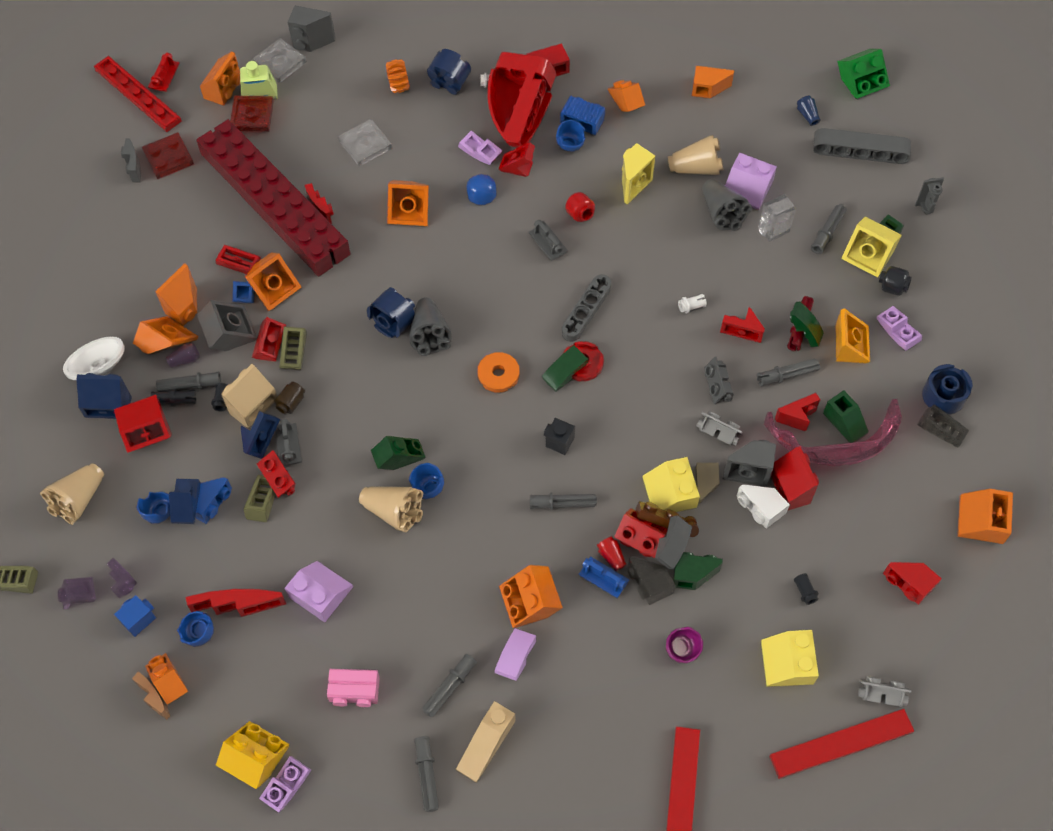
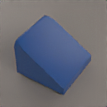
[232,281,255,303]

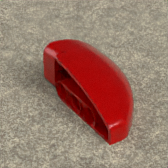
[488,52,556,148]

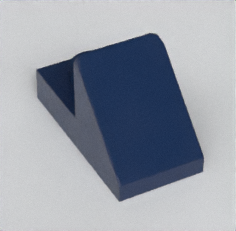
[241,411,280,459]
[169,478,201,524]

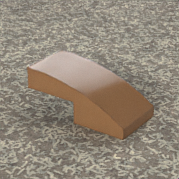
[132,671,170,720]

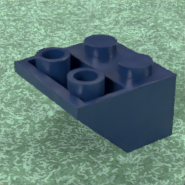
[76,373,132,419]

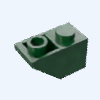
[823,390,869,445]
[371,436,426,470]
[672,552,723,590]

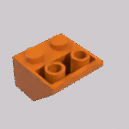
[200,51,240,106]
[957,489,1013,544]
[499,565,563,628]

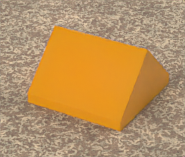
[835,308,870,363]

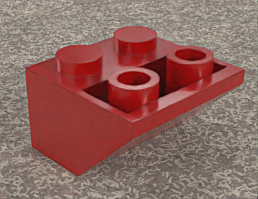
[114,394,172,453]
[770,446,819,511]

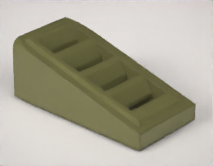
[279,327,307,370]
[244,475,275,522]
[0,566,38,594]

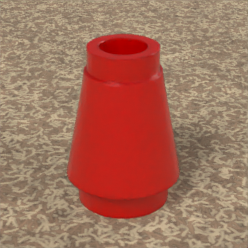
[597,536,627,571]

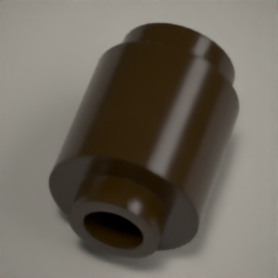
[274,382,305,414]

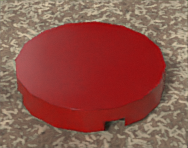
[563,341,604,381]

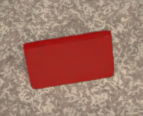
[252,317,286,362]

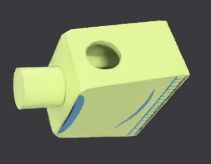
[240,61,278,103]

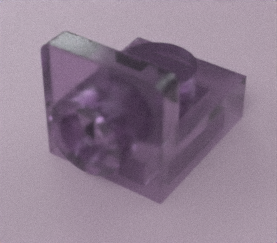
[107,558,137,598]
[58,577,96,610]

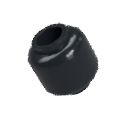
[879,266,912,296]

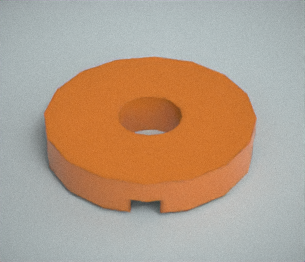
[478,352,519,393]

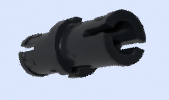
[150,389,196,406]

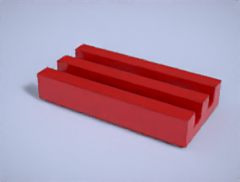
[215,244,261,274]

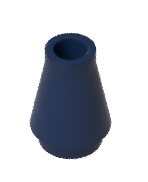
[797,95,821,126]

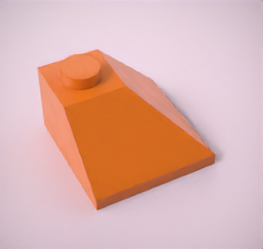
[387,180,429,226]
[245,252,301,311]
[155,263,198,326]
[133,316,199,354]

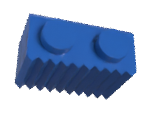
[560,95,605,135]

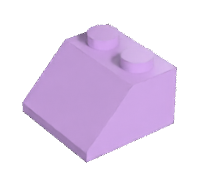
[725,153,777,210]
[285,561,353,622]

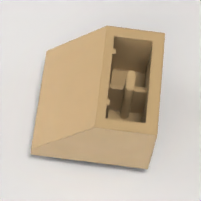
[221,364,277,428]

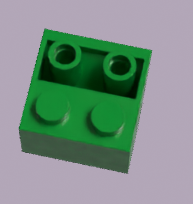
[837,49,890,99]

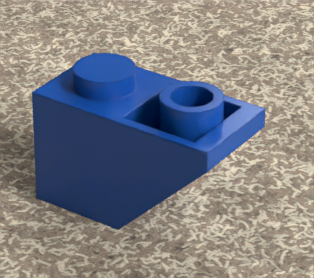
[195,477,232,524]

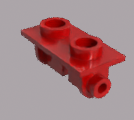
[148,53,180,92]
[256,450,296,498]

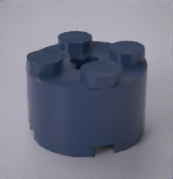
[427,49,471,95]
[367,287,415,338]
[922,364,973,415]

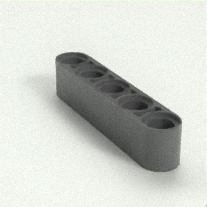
[813,128,911,164]

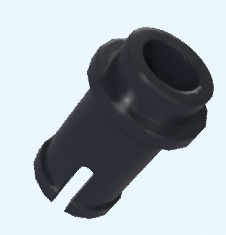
[211,383,228,412]
[794,573,819,605]

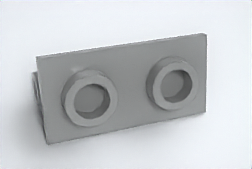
[696,411,743,446]
[858,676,911,707]

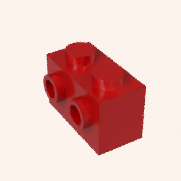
[614,508,668,558]

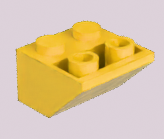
[216,721,289,789]

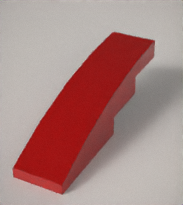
[186,589,286,617]

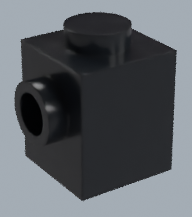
[544,418,575,455]

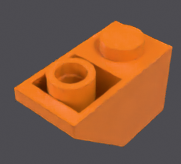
[692,66,734,98]
[608,80,645,112]
[145,653,188,705]

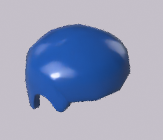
[556,120,586,152]
[466,174,497,205]
[409,463,445,500]
[136,491,170,524]
[177,611,214,647]

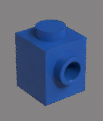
[114,595,156,637]

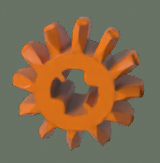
[386,59,410,93]

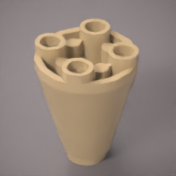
[668,135,724,175]
[40,464,104,525]
[359,486,423,532]

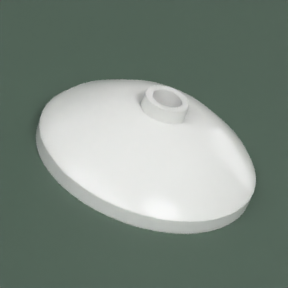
[63,337,125,380]

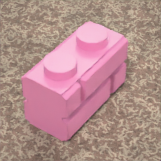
[327,669,380,707]

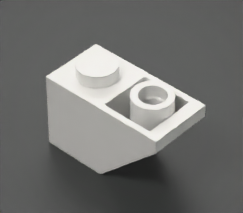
[737,485,790,529]

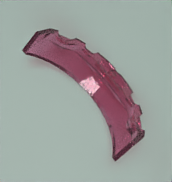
[764,399,902,466]

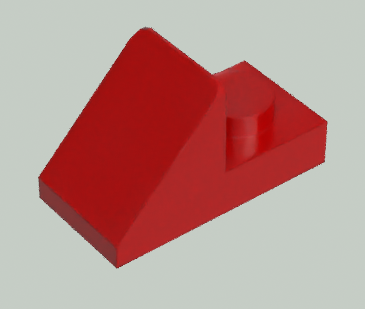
[499,142,535,177]
[720,307,765,343]
[775,393,820,431]

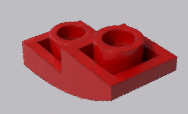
[304,183,334,224]

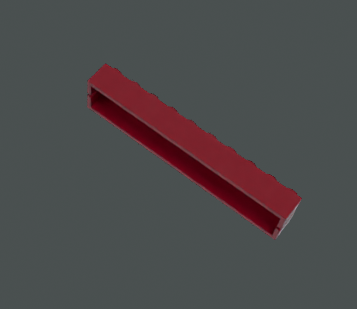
[196,119,351,277]

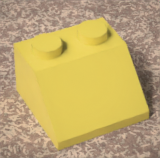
[622,143,655,204]
[841,217,902,277]
[642,457,700,512]
[761,630,819,687]

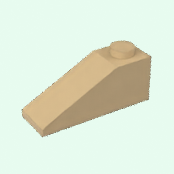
[456,701,515,783]

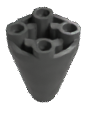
[702,179,752,231]
[409,297,452,356]

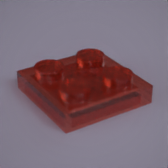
[230,96,274,132]
[142,132,194,179]

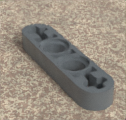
[562,274,611,342]

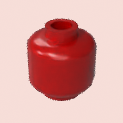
[565,192,595,222]

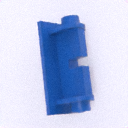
[578,556,629,599]

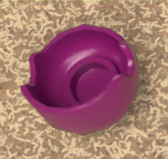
[666,627,703,663]

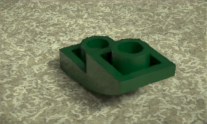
[790,301,824,347]
[542,345,588,392]

